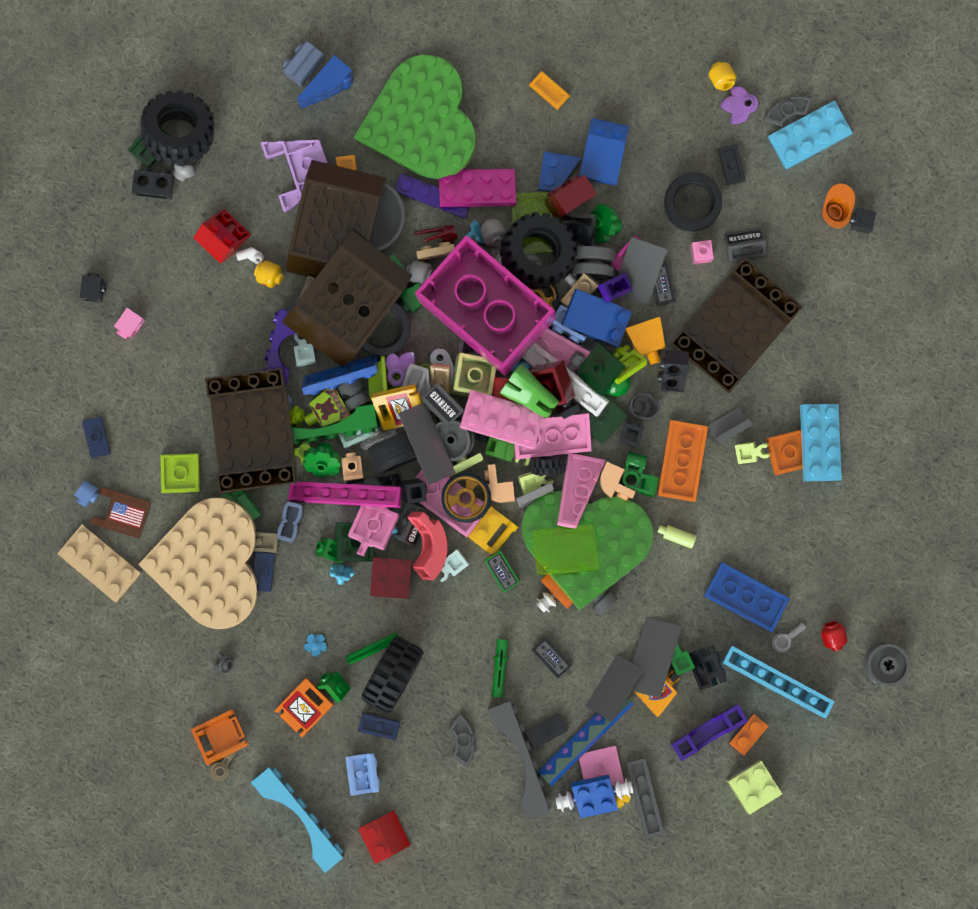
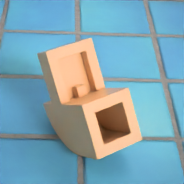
[600,462,636,501]
[484,464,515,503]

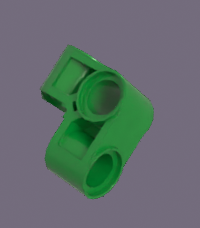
[622,451,660,497]

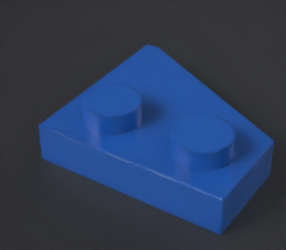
[538,152,580,192]

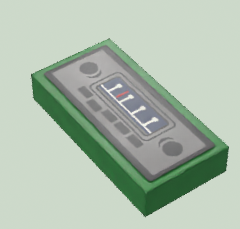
[483,549,520,592]

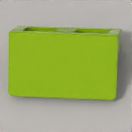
[368,356,389,401]

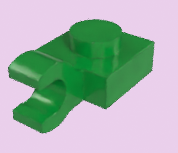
[671,643,695,676]

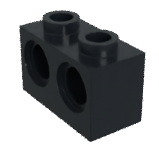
[131,168,174,200]
[658,350,689,392]

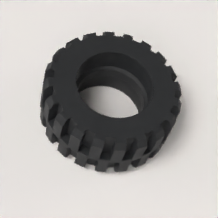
[140,90,214,166]
[500,212,576,290]
[361,636,424,714]

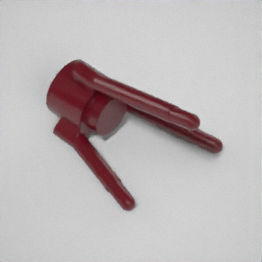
[414,225,458,262]

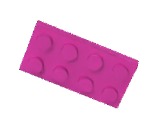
[439,169,516,207]

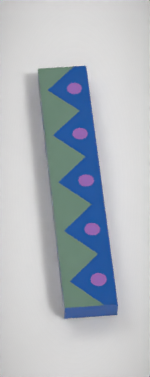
[538,698,634,786]

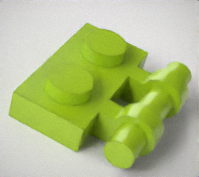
[613,345,647,384]

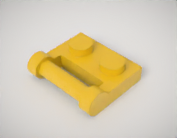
[468,507,518,555]

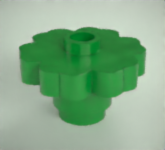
[589,204,622,243]
[303,443,342,478]

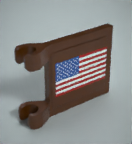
[90,487,151,539]

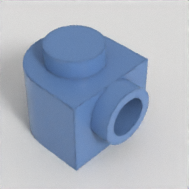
[74,480,100,508]

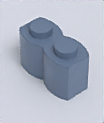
[277,502,304,543]

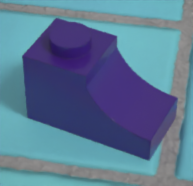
[598,273,633,303]

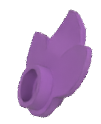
[720,86,759,124]
[386,352,415,386]

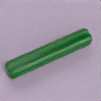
[346,632,398,665]

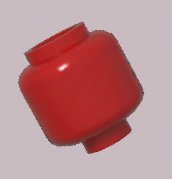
[820,621,848,651]

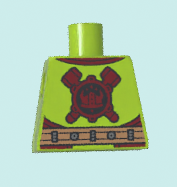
[303,388,350,428]

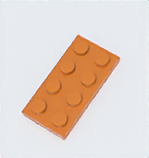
[657,420,708,502]

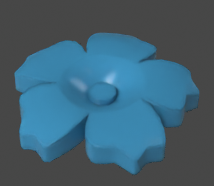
[304,634,327,657]

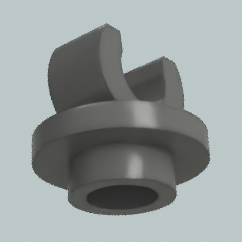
[213,654,234,673]

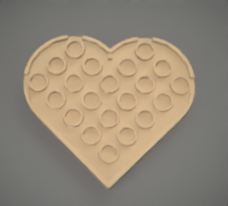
[138,498,258,629]

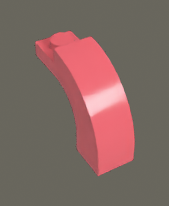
[407,512,447,580]

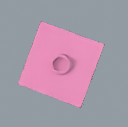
[579,746,624,786]

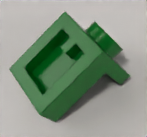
[315,538,343,564]

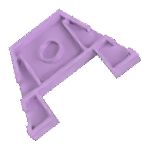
[261,140,328,213]

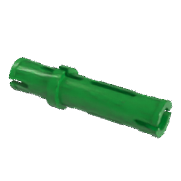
[491,639,509,698]

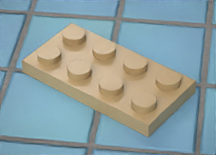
[57,524,141,603]

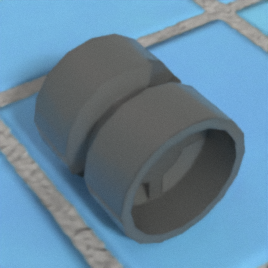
[337,378,371,413]
[590,590,618,615]

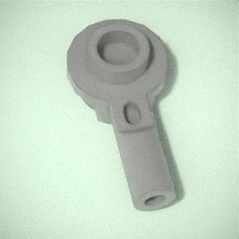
[772,622,806,653]

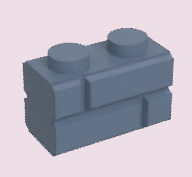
[283,41,325,87]

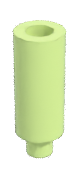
[657,525,697,549]

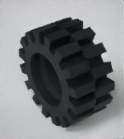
[530,454,566,476]

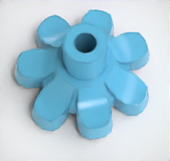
[465,220,484,245]
[329,563,355,585]

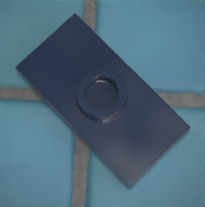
[82,416,111,459]
[253,552,275,592]
[358,712,400,741]

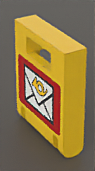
[371,384,423,430]

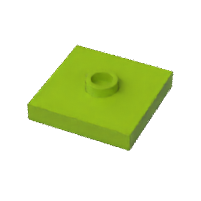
[160,453,200,493]

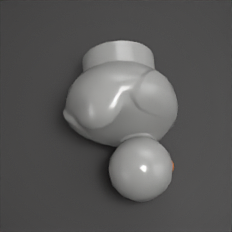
[171,159,196,182]

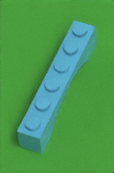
[251,766,344,873]

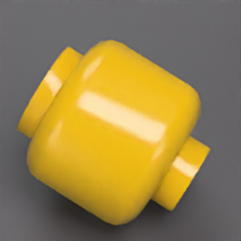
[708,62,736,91]
[254,260,284,288]

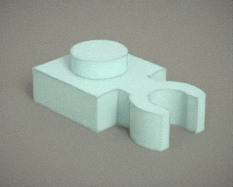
[294,333,316,367]
[440,549,470,582]

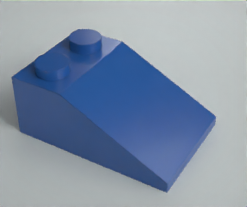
[297,55,354,109]
[579,118,629,186]
[561,289,632,348]

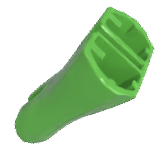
[500,364,559,418]

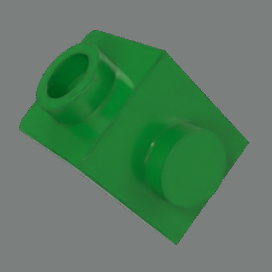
[316,671,351,702]

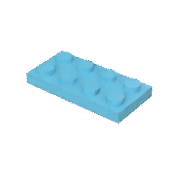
[768,101,853,170]
[800,404,842,481]

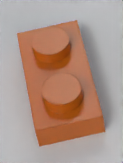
[729,714,769,756]

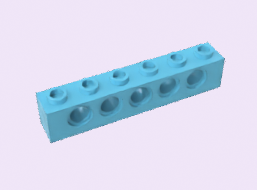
[721,646,835,719]

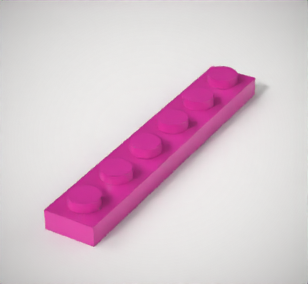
[288,481,403,508]

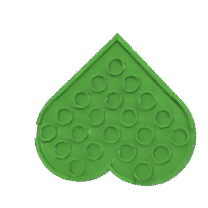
[353,55,476,179]
[522,491,653,611]

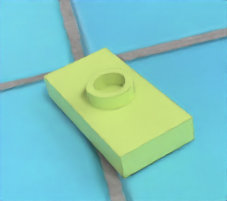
[450,453,483,477]

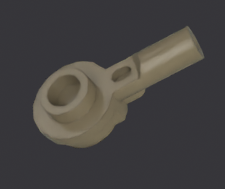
[209,751,237,781]

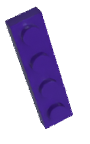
[394,173,469,219]

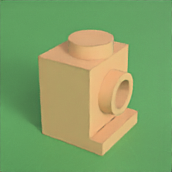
[341,453,364,482]

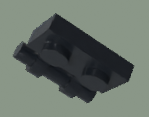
[688,645,727,690]

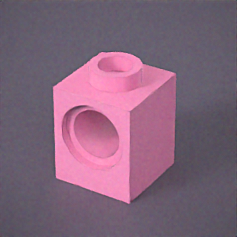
[690,240,714,265]
[114,308,145,339]

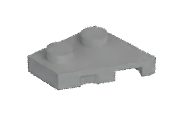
[402,363,431,411]

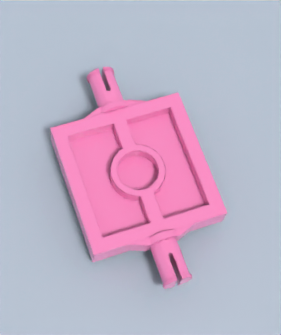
[348,506,399,556]

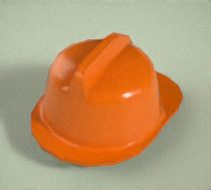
[822,183,855,228]

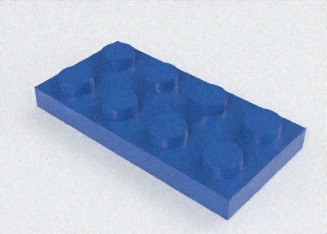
[302,355,379,395]
[704,562,790,633]

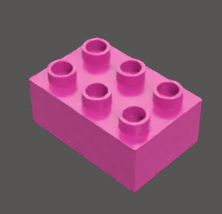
[415,235,556,376]

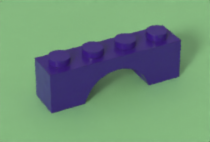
[262,309,296,387]
[670,704,748,761]

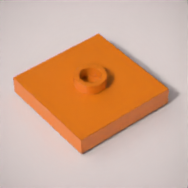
[765,430,803,476]

